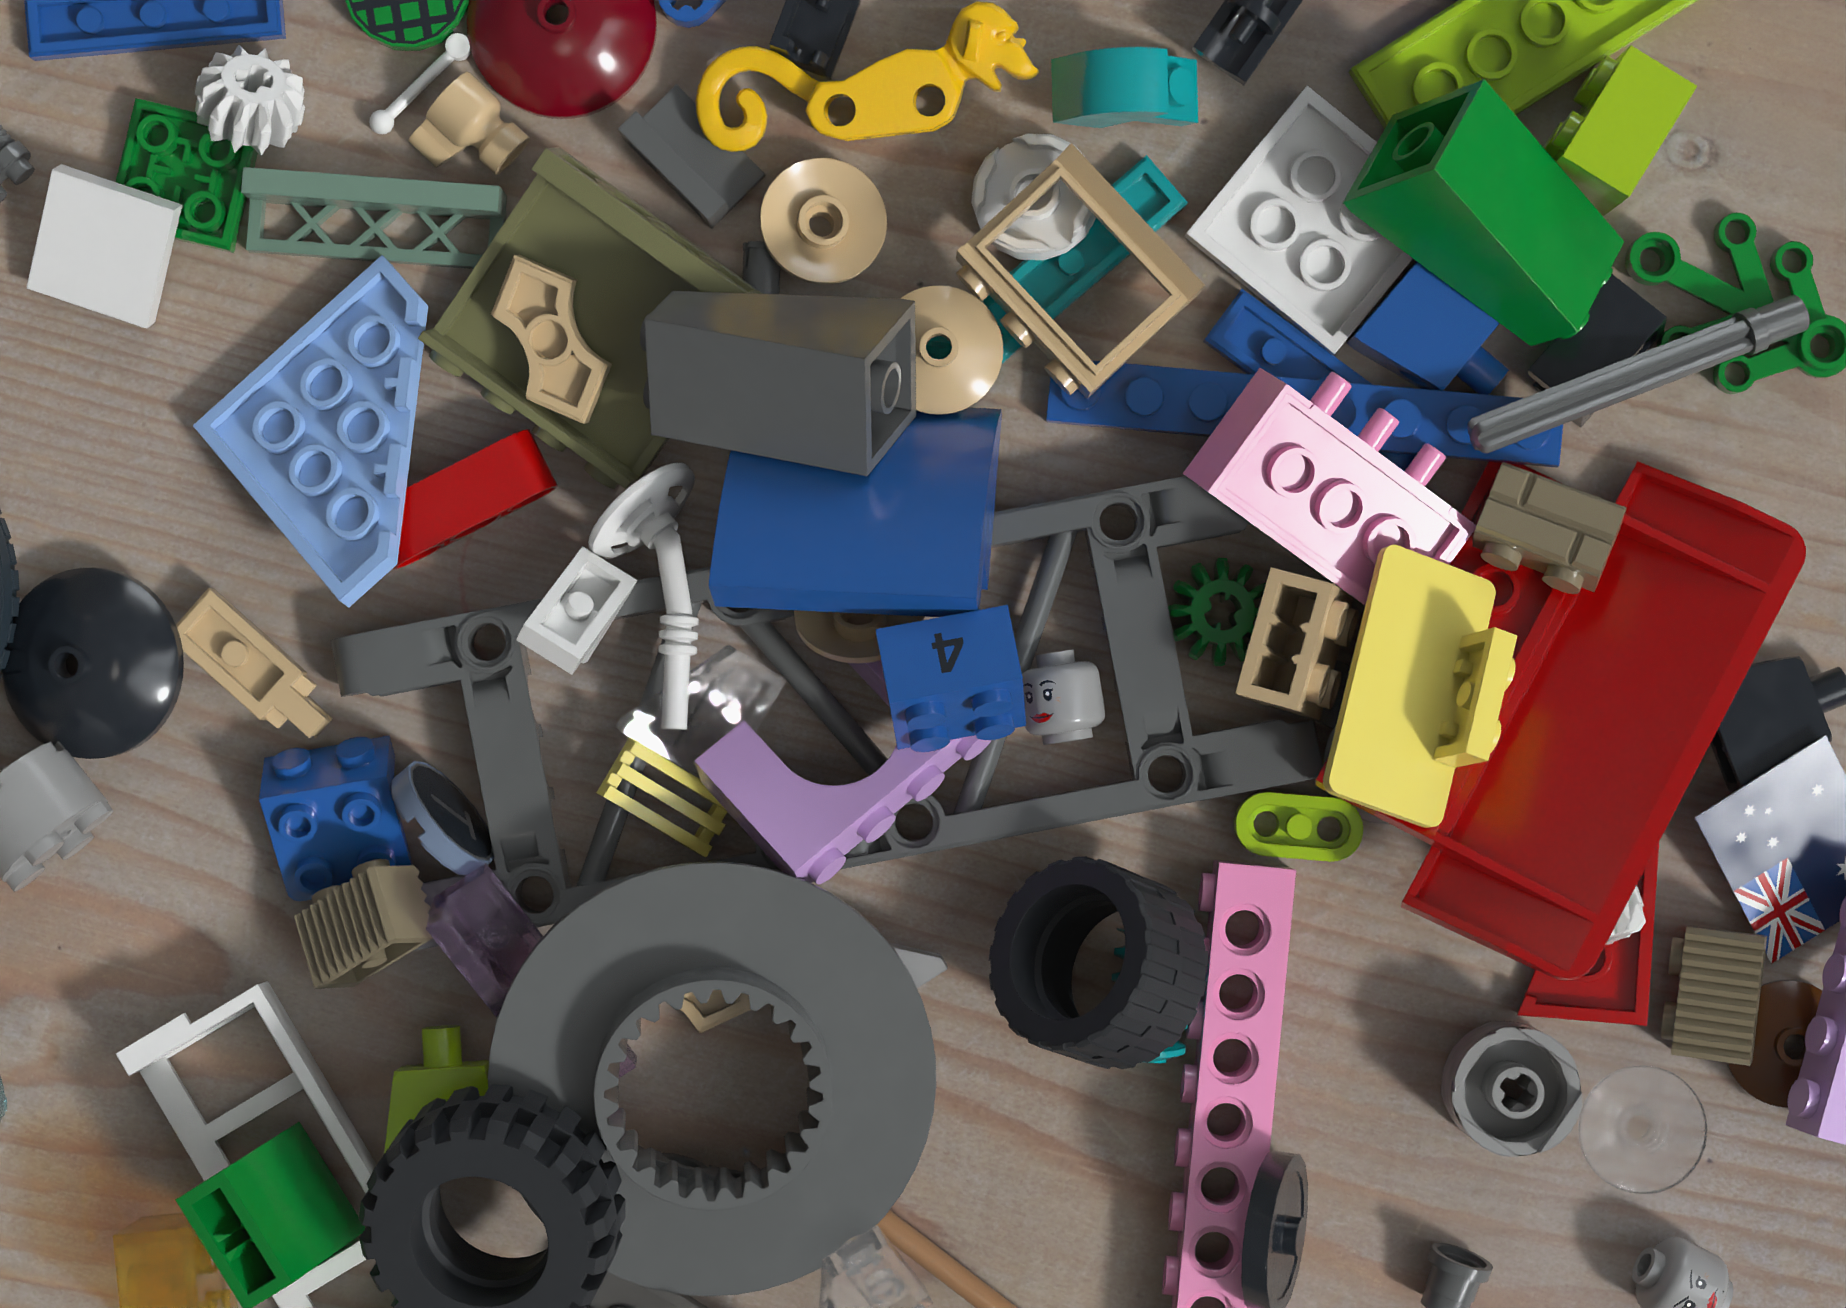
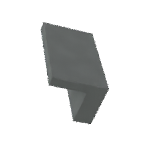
[618,84,766,229]

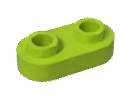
[1233,792,1364,862]

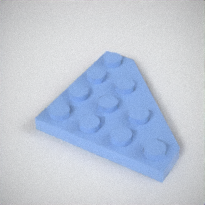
[193,255,428,608]

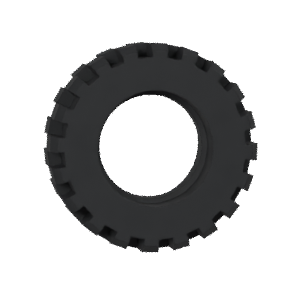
[359,1084,626,1308]

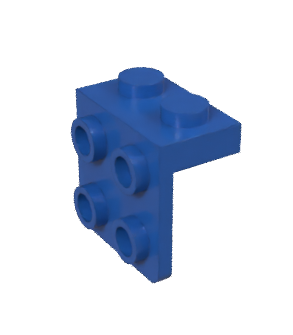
[259,735,413,902]

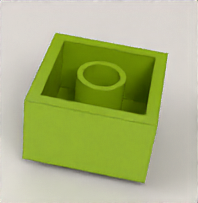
[1544,45,1697,216]

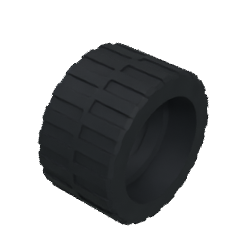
[988,856,1208,1069]

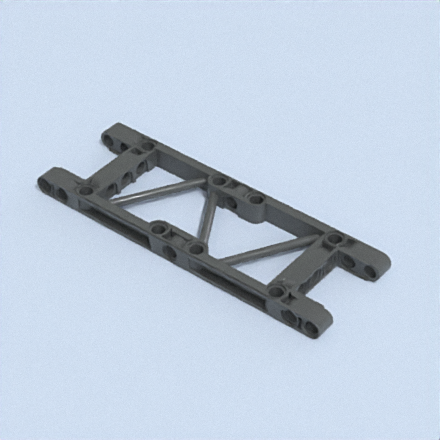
[330,476,1323,951]

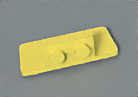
[1323,545,1517,828]

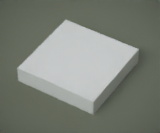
[27,164,182,329]

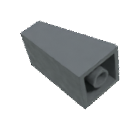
[640,291,916,476]

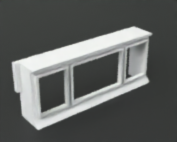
[116,981,377,1308]

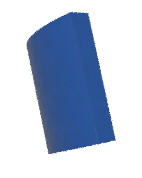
[708,408,1002,617]

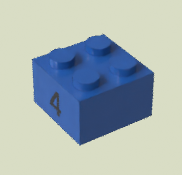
[876,605,1026,752]

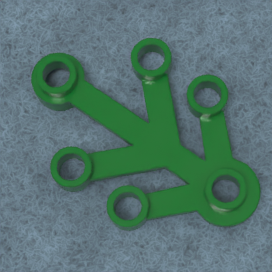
[1625,212,1846,394]

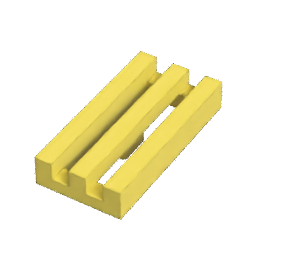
[596,738,727,857]

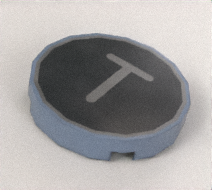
[391,761,494,876]

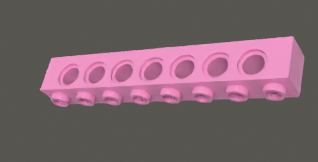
[1162,860,1296,1308]

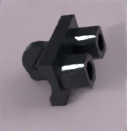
[1192,0,1303,86]

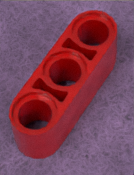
[393,429,558,570]

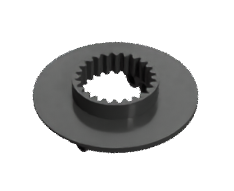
[488,862,937,1296]

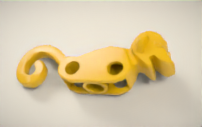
[695,1,1039,152]

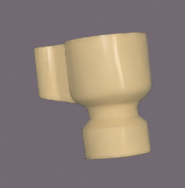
[408,72,530,175]

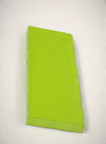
[1348,0,1699,129]

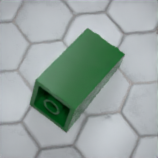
[1343,79,1624,346]

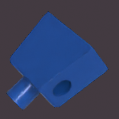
[1347,261,1509,395]

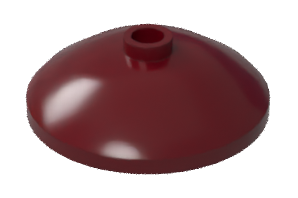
[466,0,657,119]

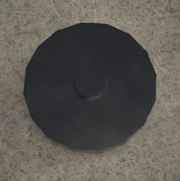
[1241,1151,1308,1308]

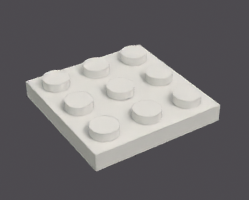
[1184,86,1413,356]

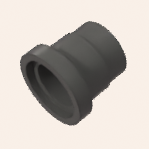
[1421,1243,1493,1308]

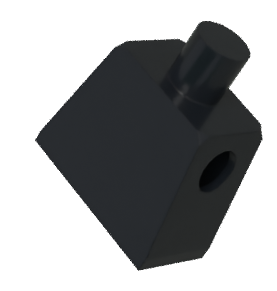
[1710,656,1846,792]

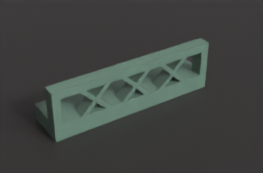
[241,167,507,269]

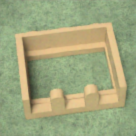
[956,143,1205,399]

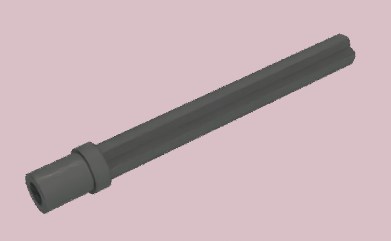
[1467,295,1810,454]

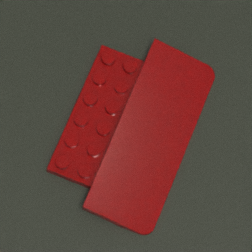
[1316,461,1806,980]

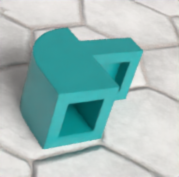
[1051,47,1198,128]

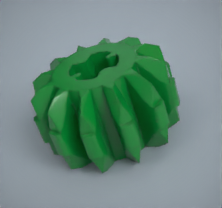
[1168,558,1266,667]

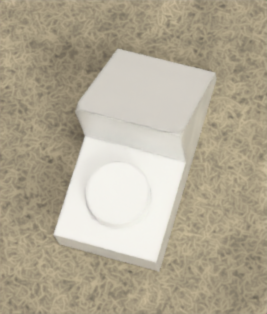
[516,546,637,675]

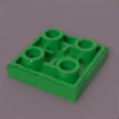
[116,98,258,253]

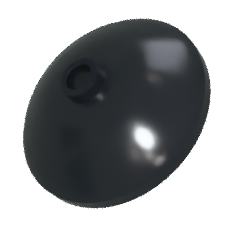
[1,567,184,759]

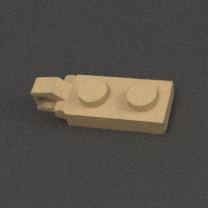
[176,588,333,738]

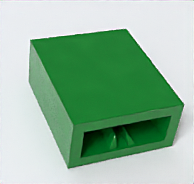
[175,1122,366,1308]

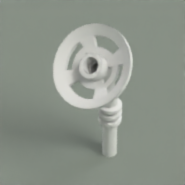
[588,463,699,730]

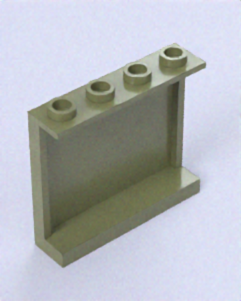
[418,147,762,489]

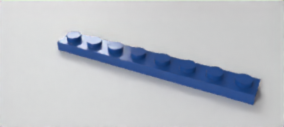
[1046,360,1563,468]

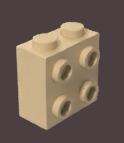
[1235,567,1359,720]

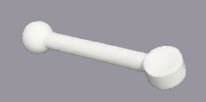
[369,33,471,134]

